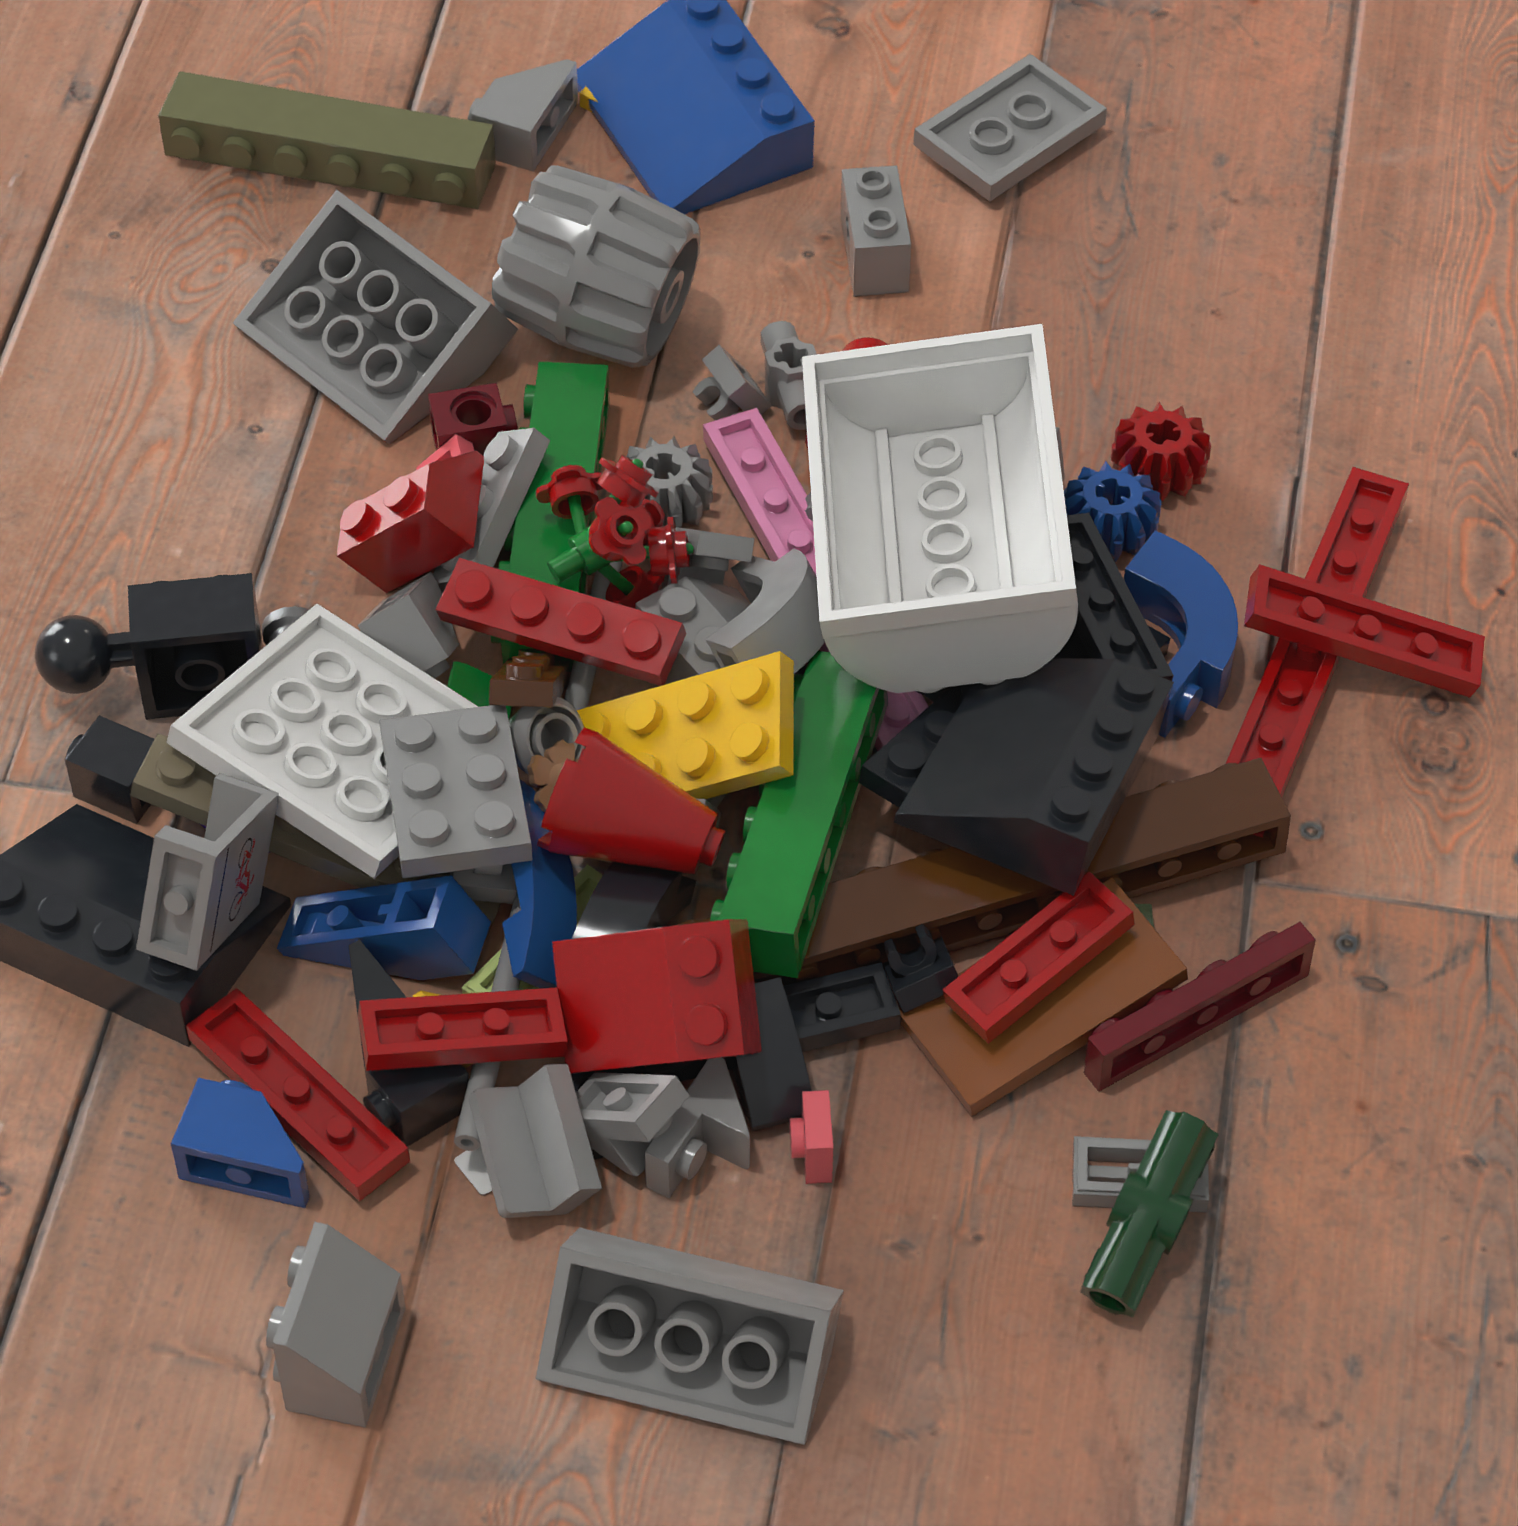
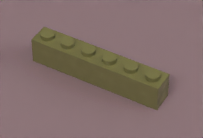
[158,71,496,209]

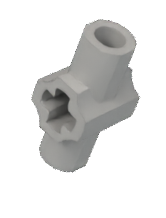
[761,321,817,430]

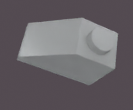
[468,59,578,171]
[357,572,459,678]

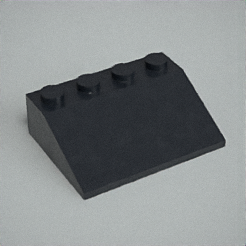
[894,658,1174,896]
[0,804,291,1047]

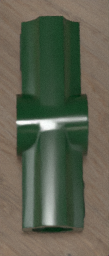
[1080,1110,1219,1317]

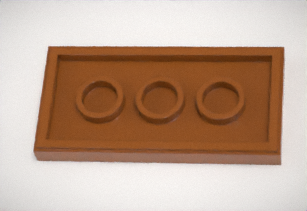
[900,878,1188,1116]

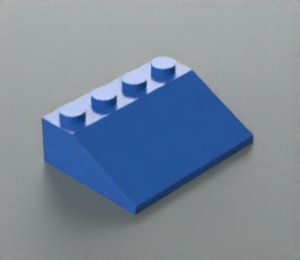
[577,0,815,214]

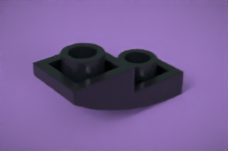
[733,977,812,1132]

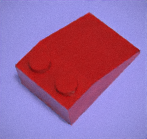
[552,919,762,1073]

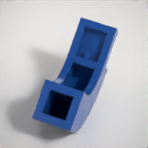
[1124,530,1238,738]

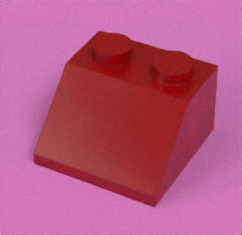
[336,450,484,593]

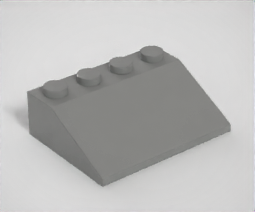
[233,190,518,444]

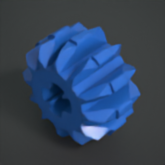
[1064,461,1162,562]

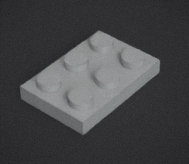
[914,54,1107,202]
[379,705,533,878]

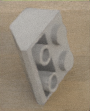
[266,1222,406,1428]

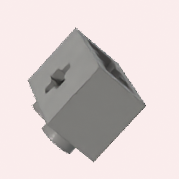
[841,165,911,296]

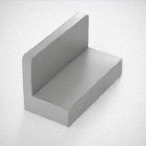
[468,1064,602,1218]

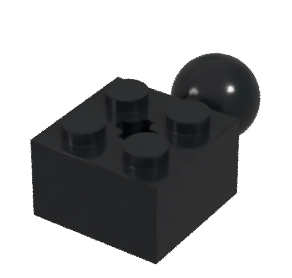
[35,573,264,720]

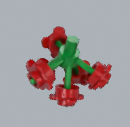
[536,455,694,609]

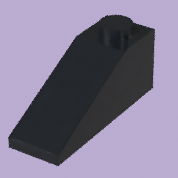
[348,939,469,1147]

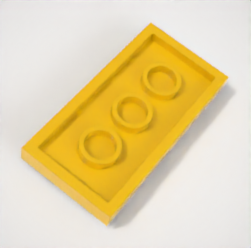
[577,651,794,799]

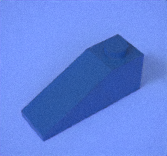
[277,876,491,980]

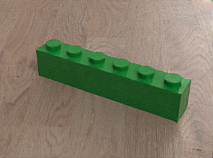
[491,361,610,672]
[710,651,888,978]

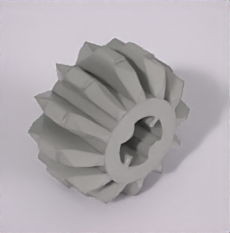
[626,436,713,528]

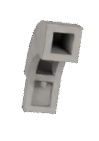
[705,548,825,674]

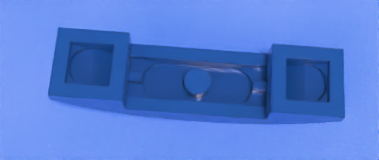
[502,779,577,988]

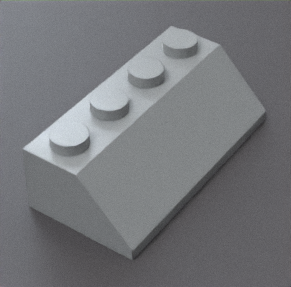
[536,1228,844,1444]

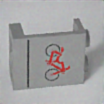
[136,773,279,971]

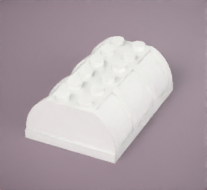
[802,324,1078,693]

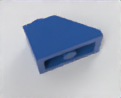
[171,1077,310,1208]

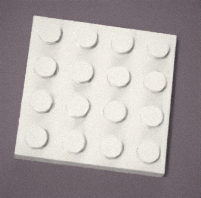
[166,604,478,879]

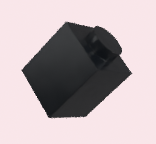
[65,715,154,824]

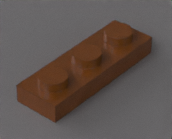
[489,649,570,708]

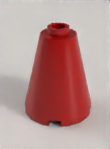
[537,727,726,874]

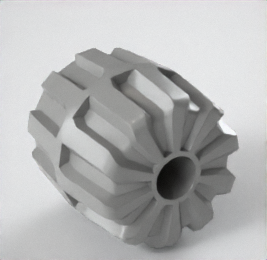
[492,165,701,368]

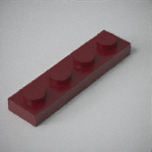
[1084,921,1316,1092]

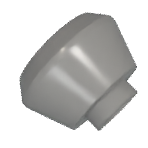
[509,697,585,775]

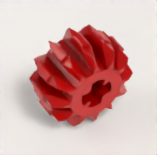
[1111,402,1212,502]

